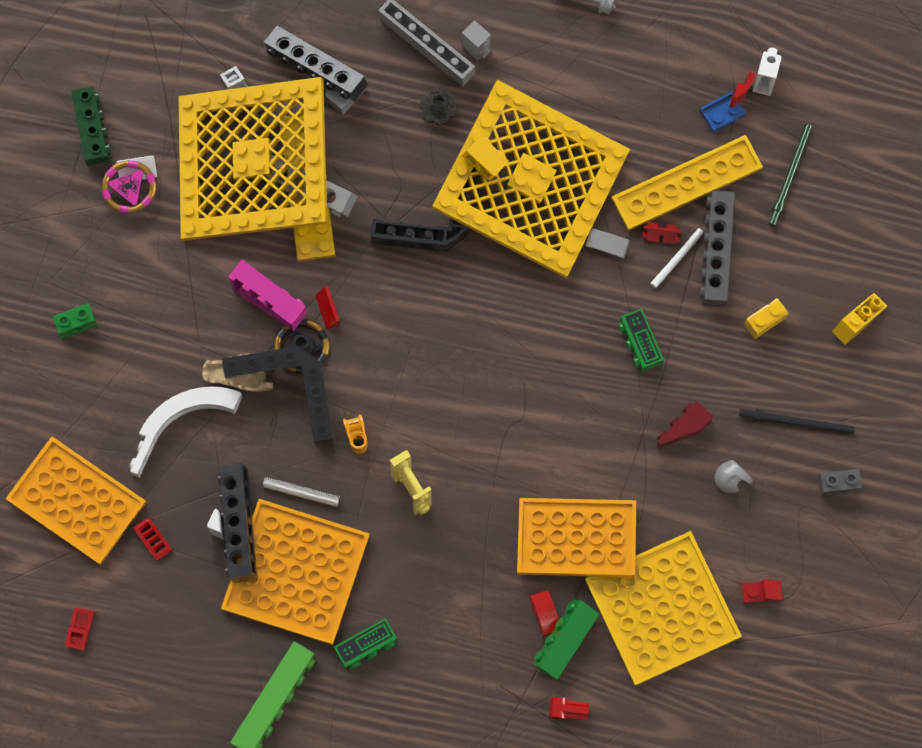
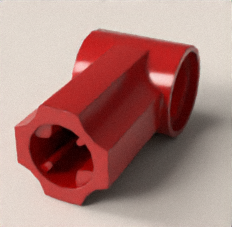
[549,697,589,721]

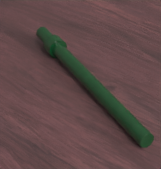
[769,124,812,227]

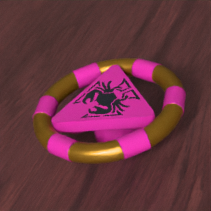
[101,160,156,214]

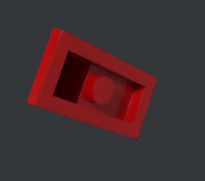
[741,579,783,604]

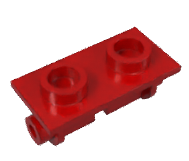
[642,222,682,245]

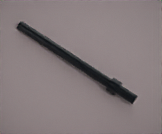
[739,409,855,434]

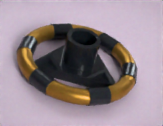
[274,319,330,373]

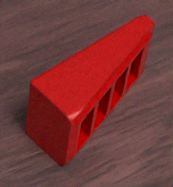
[133,517,173,561]

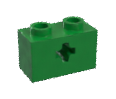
[52,303,97,340]

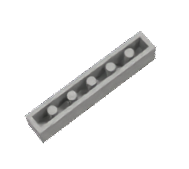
[378,0,475,87]

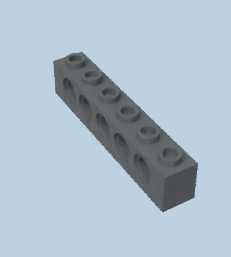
[700,190,735,306]

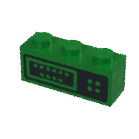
[618,308,664,373]
[334,618,397,670]

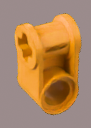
[343,415,368,454]

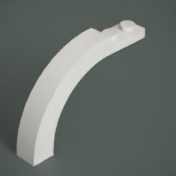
[129,387,242,478]

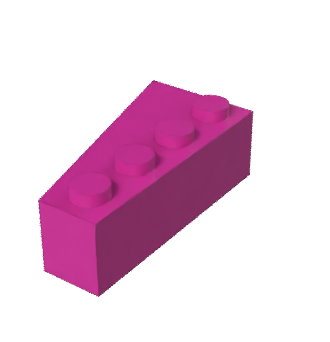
[228,259,307,331]

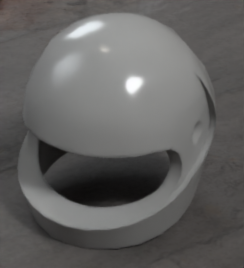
[715,460,753,493]

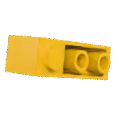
[832,293,887,345]

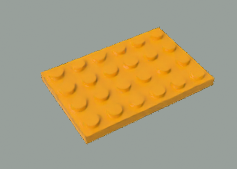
[5,437,146,565]
[517,498,636,577]

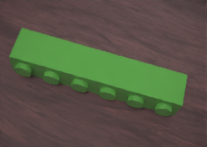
[230,641,316,748]

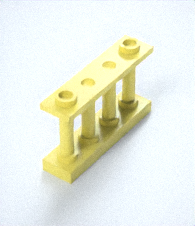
[390,450,432,515]

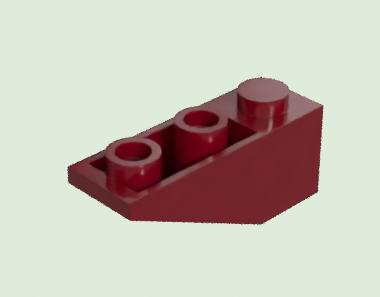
[657,401,713,449]

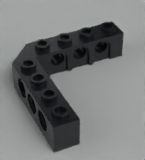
[371,155,475,252]
[222,346,333,443]

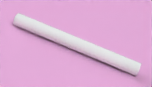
[650,228,704,288]

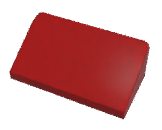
[315,286,340,329]

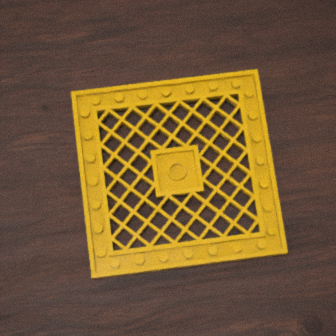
[179,77,327,241]
[431,80,630,278]

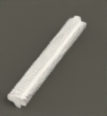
[263,477,340,507]

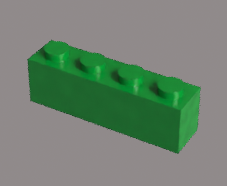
[532,599,599,680]

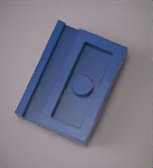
[700,91,746,133]

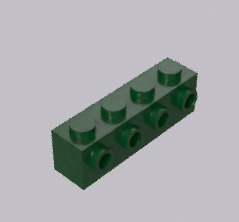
[71,86,111,166]

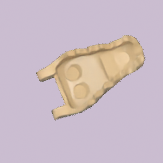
[202,354,273,392]

